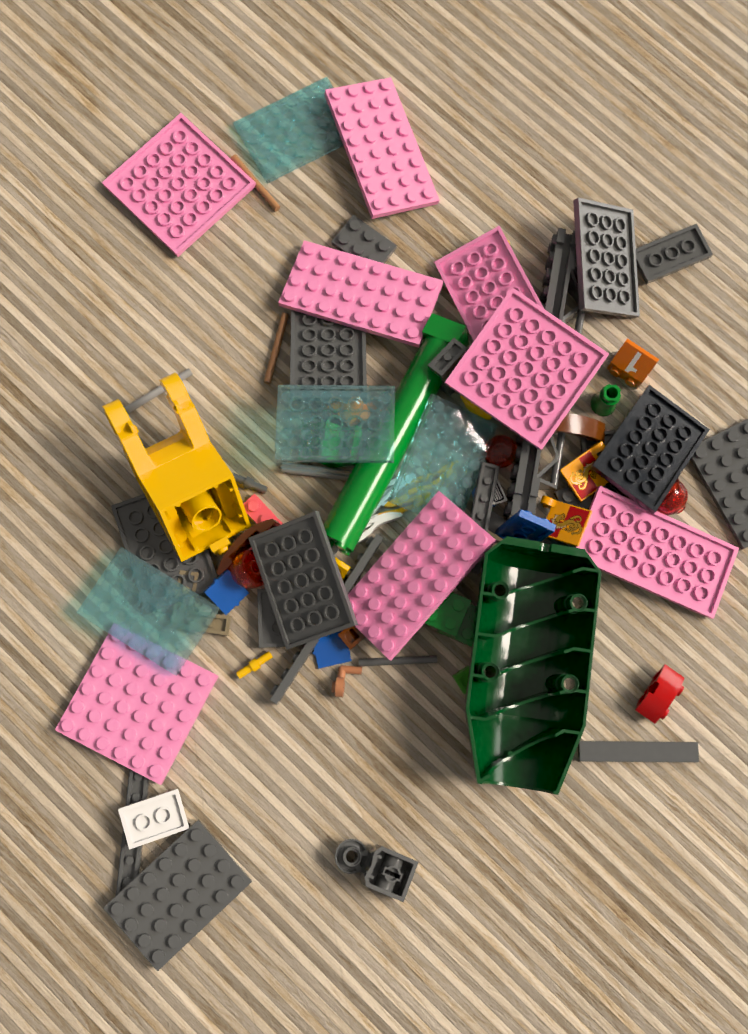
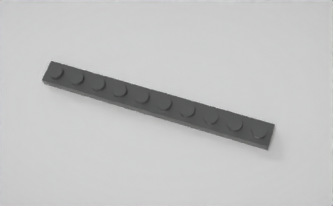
[270,534,383,704]

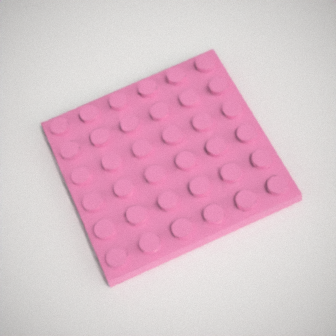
[102,113,256,257]
[444,287,609,451]
[55,623,219,785]

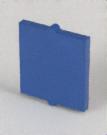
[203,569,249,615]
[313,630,352,669]

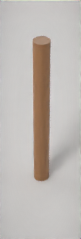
[231,154,280,211]
[264,313,289,384]

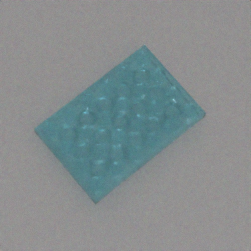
[233,77,344,184]
[275,385,395,463]
[388,394,498,514]
[77,547,220,676]

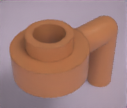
[331,665,362,698]

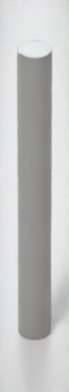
[125,368,193,413]

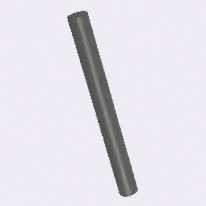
[359,655,437,667]

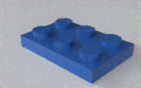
[495,509,556,542]

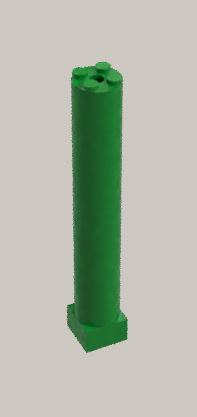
[323,313,469,556]

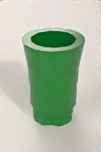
[590,384,621,416]

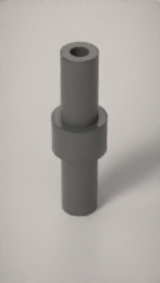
[232,472,268,494]

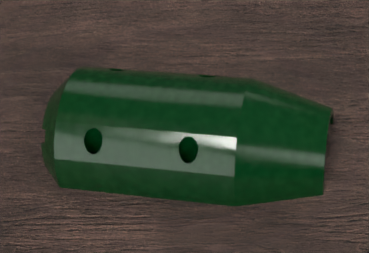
[464,536,602,795]

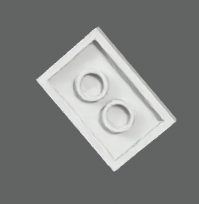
[118,789,189,849]

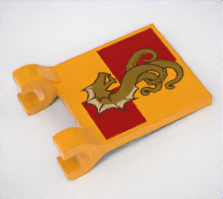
[559,441,608,502]
[540,495,592,547]

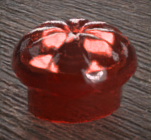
[483,435,517,468]

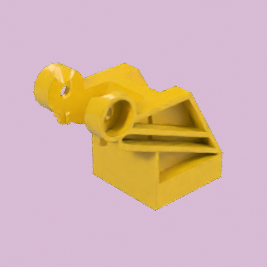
[102,372,251,562]

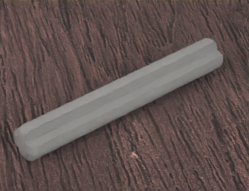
[280,462,352,481]

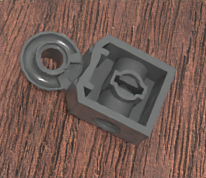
[335,839,419,902]

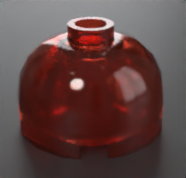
[657,479,688,516]
[230,549,264,589]

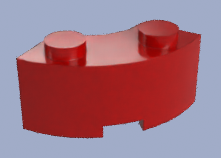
[635,664,684,724]

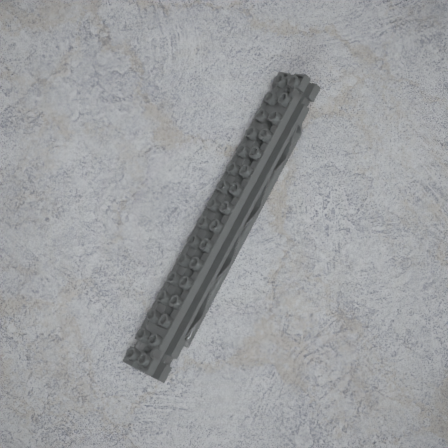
[503,228,585,521]

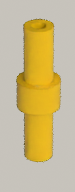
[236,651,273,679]

